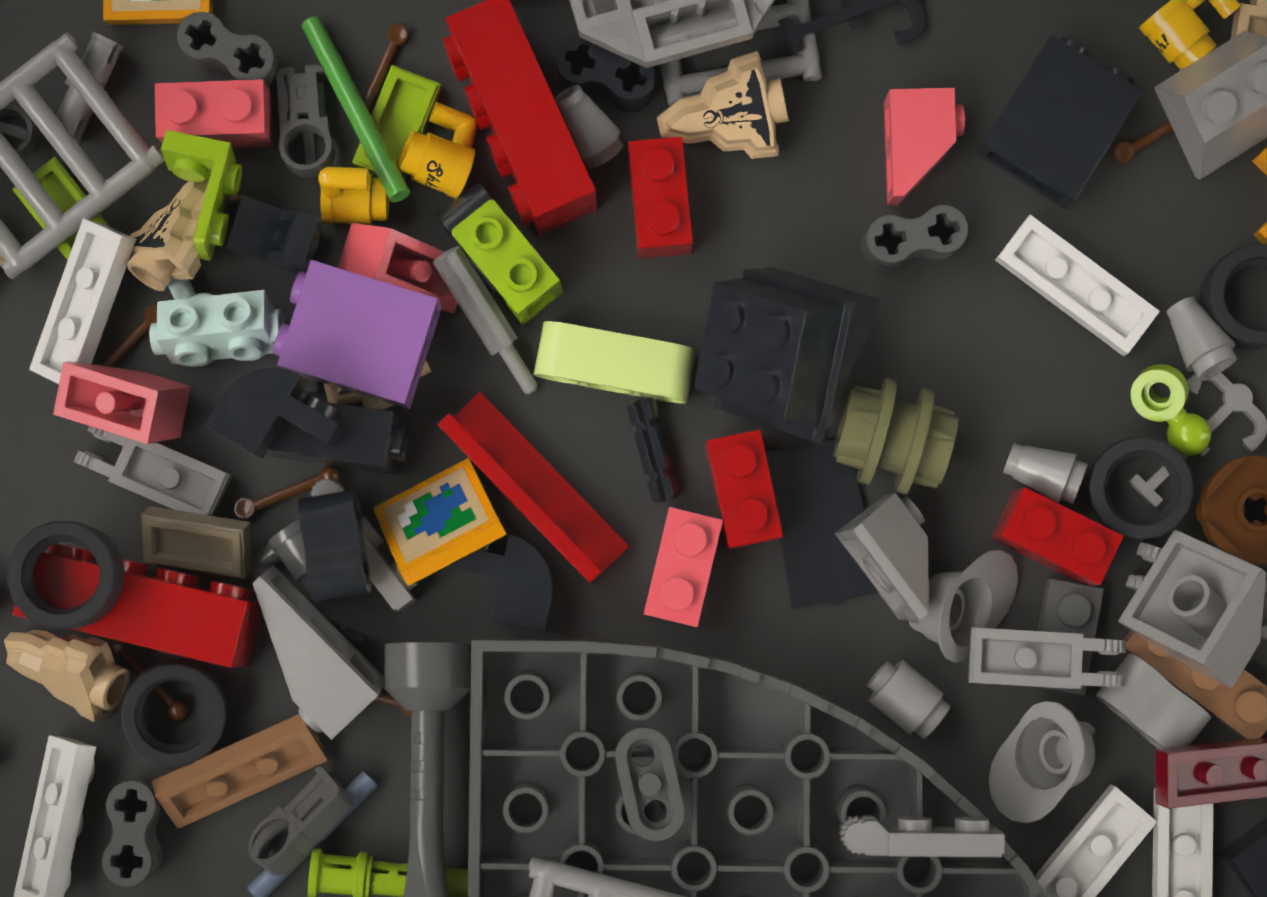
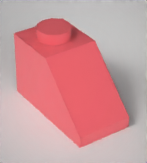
[884,88,965,206]
[337,223,458,314]
[53,361,191,444]

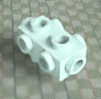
[149,279,285,367]

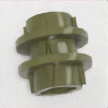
[833,378,958,495]

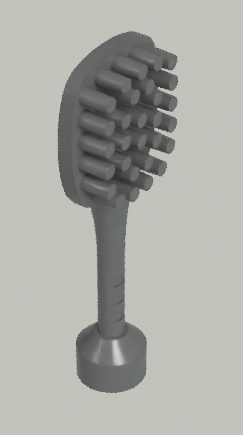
[384,642,471,897]

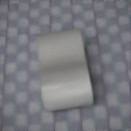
[1096,653,1211,749]

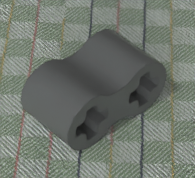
[177,11,281,90]
[861,205,968,271]
[102,777,165,887]

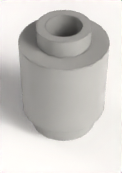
[867,659,950,739]

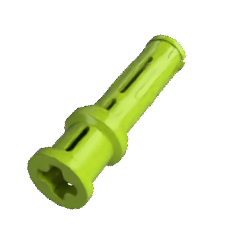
[307,848,468,897]

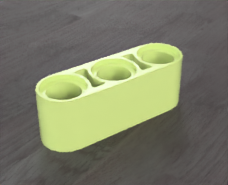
[534,321,697,404]

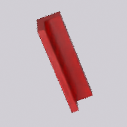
[437,392,629,584]

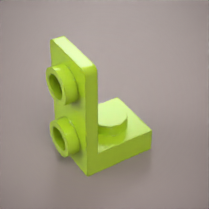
[161,130,242,261]
[452,200,564,326]

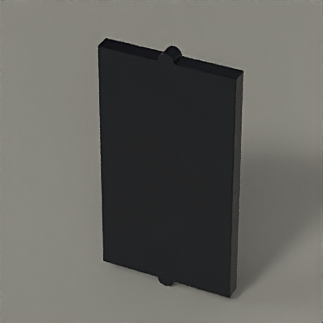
[765,439,878,608]

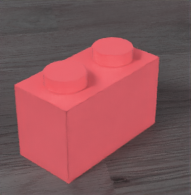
[155,79,275,148]
[643,507,723,627]

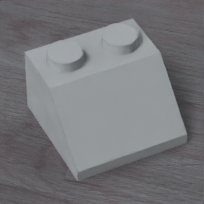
[1154,31,1267,180]

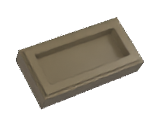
[141,506,252,579]

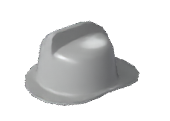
[908,550,1018,663]
[988,701,1096,823]

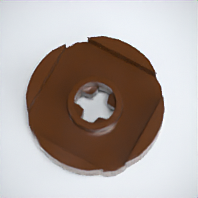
[1196,455,1267,566]

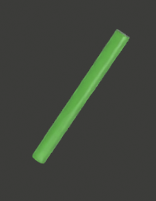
[301,16,410,202]

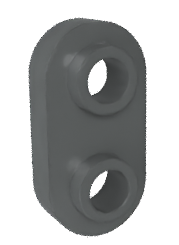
[615,726,685,841]

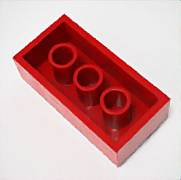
[442,0,597,236]
[12,543,263,668]

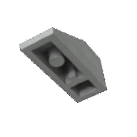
[253,565,384,740]

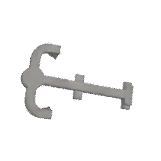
[1129,373,1267,507]

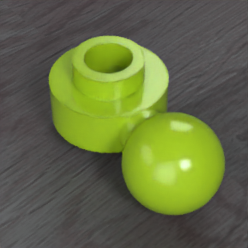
[1131,364,1211,456]

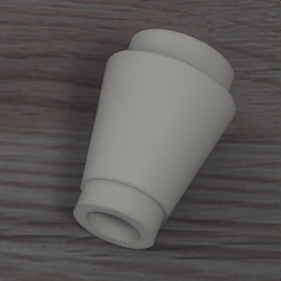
[554,85,623,168]
[1166,296,1237,380]
[1003,443,1088,504]

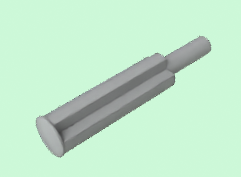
[433,246,538,394]

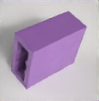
[273,260,442,409]

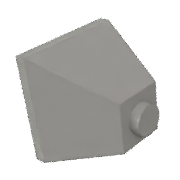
[835,493,929,620]
[1118,529,1266,689]

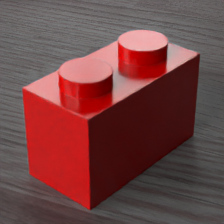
[628,137,693,259]
[705,429,783,550]
[990,487,1124,586]

